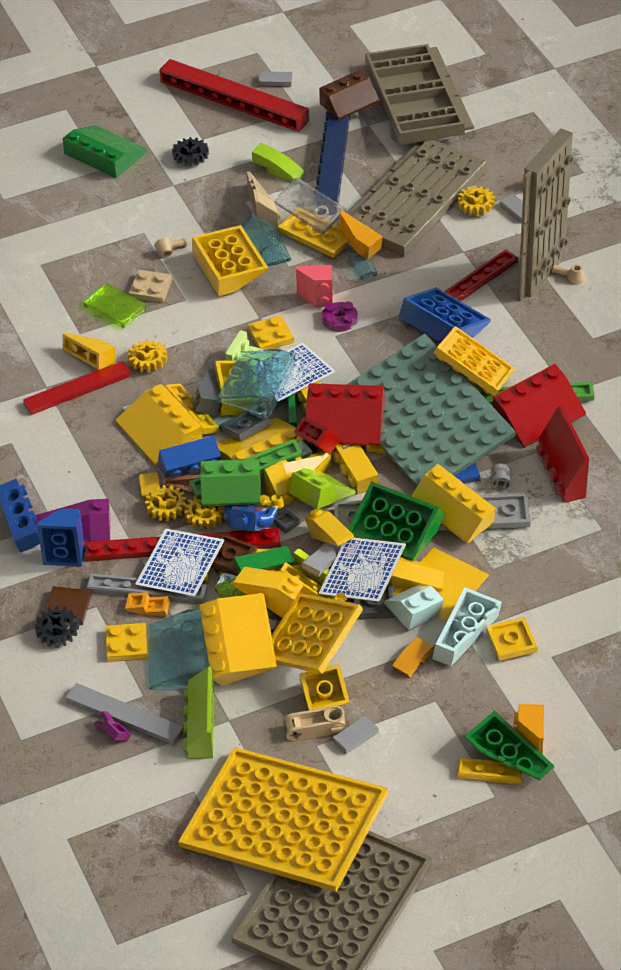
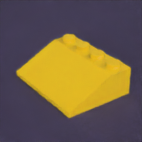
[192,225,268,296]
[115,384,202,466]
[217,417,304,460]
[199,593,277,686]

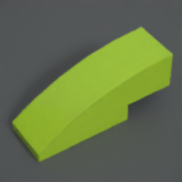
[252,142,305,183]

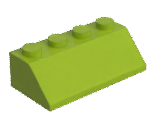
[183,667,214,759]

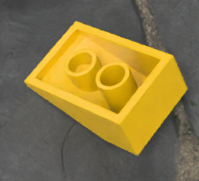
[232,567,304,618]

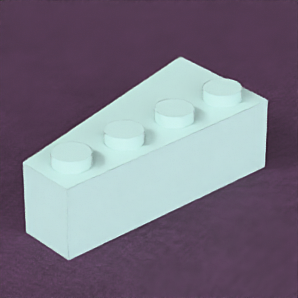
[432,587,502,666]

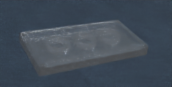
[273,177,347,235]

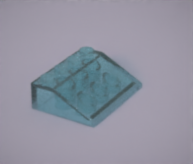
[217,349,295,417]
[149,609,209,690]

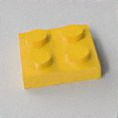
[248,315,294,350]
[486,617,538,661]
[106,623,148,662]

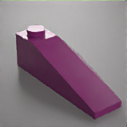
[34,499,111,542]

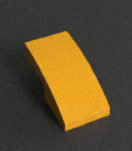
[125,592,171,616]
[392,637,435,678]

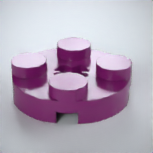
[322,301,358,332]

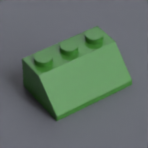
[200,459,261,506]

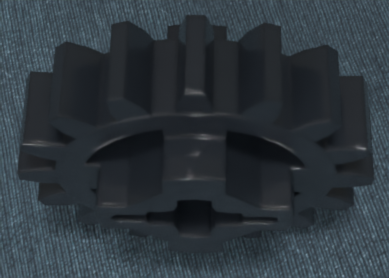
[172,137,209,166]
[35,606,79,648]

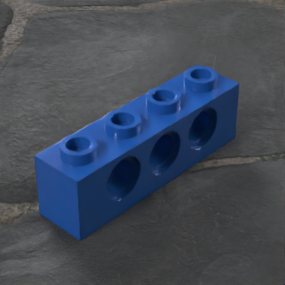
[0,478,40,553]

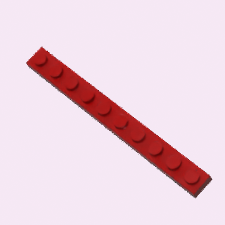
[85,528,281,561]

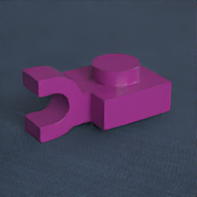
[94,711,131,742]

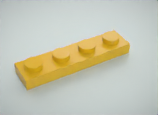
[165,383,219,434]

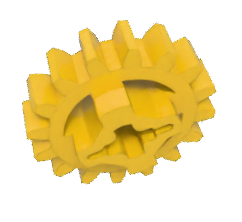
[458,185,495,216]
[128,339,167,373]
[145,485,187,522]
[184,496,225,530]

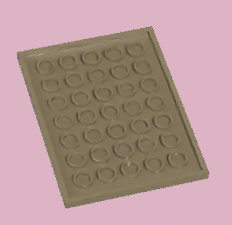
[232,831,432,970]

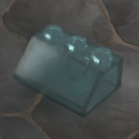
[241,213,291,266]

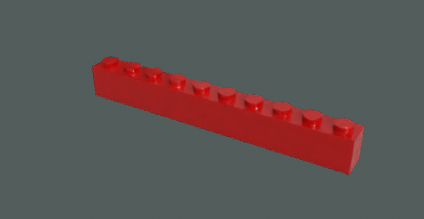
[159,59,309,132]

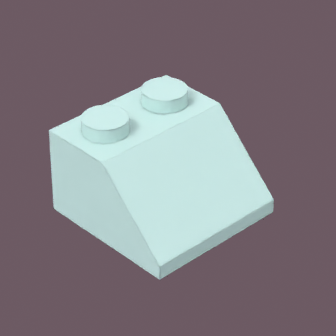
[384,586,444,630]

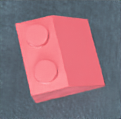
[296,265,333,307]

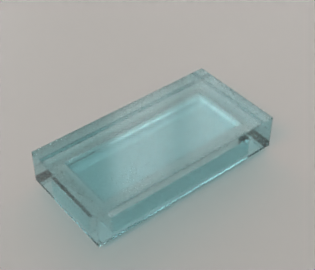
[348,252,377,280]

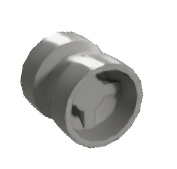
[491,464,511,490]

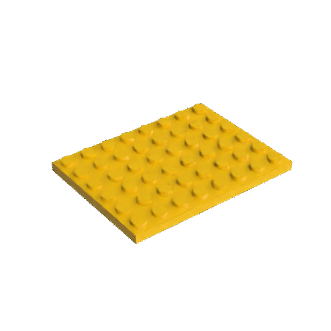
[178,747,389,892]

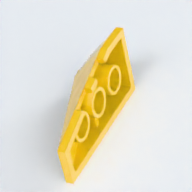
[264,452,331,506]
[388,556,445,591]

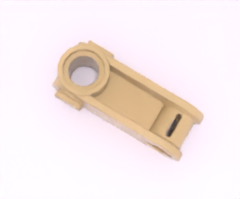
[283,706,346,741]

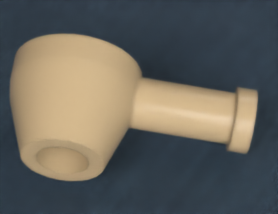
[154,237,188,257]
[552,264,585,284]

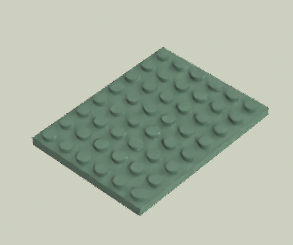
[348,334,516,488]

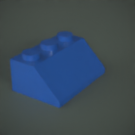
[157,435,221,478]
[37,509,85,567]

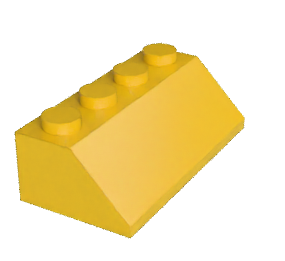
[411,464,496,544]

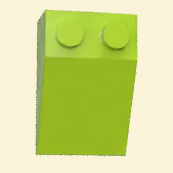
[289,468,356,509]

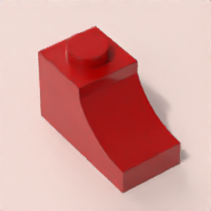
[294,417,340,455]

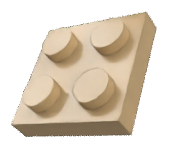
[129,270,173,303]

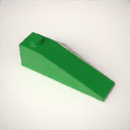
[464,710,555,781]

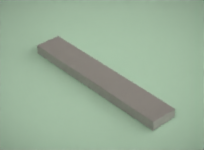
[86,573,207,604]
[66,683,184,746]

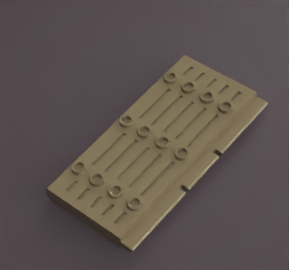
[365,44,474,145]
[518,129,574,301]
[337,140,486,257]

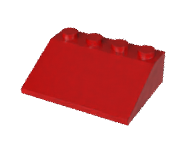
[493,364,586,448]
[305,383,385,446]
[536,405,589,503]

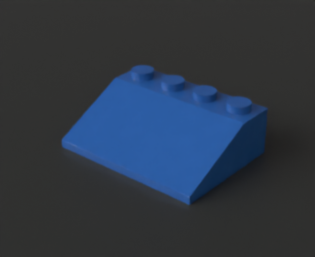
[398,287,491,342]

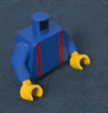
[223,494,284,531]

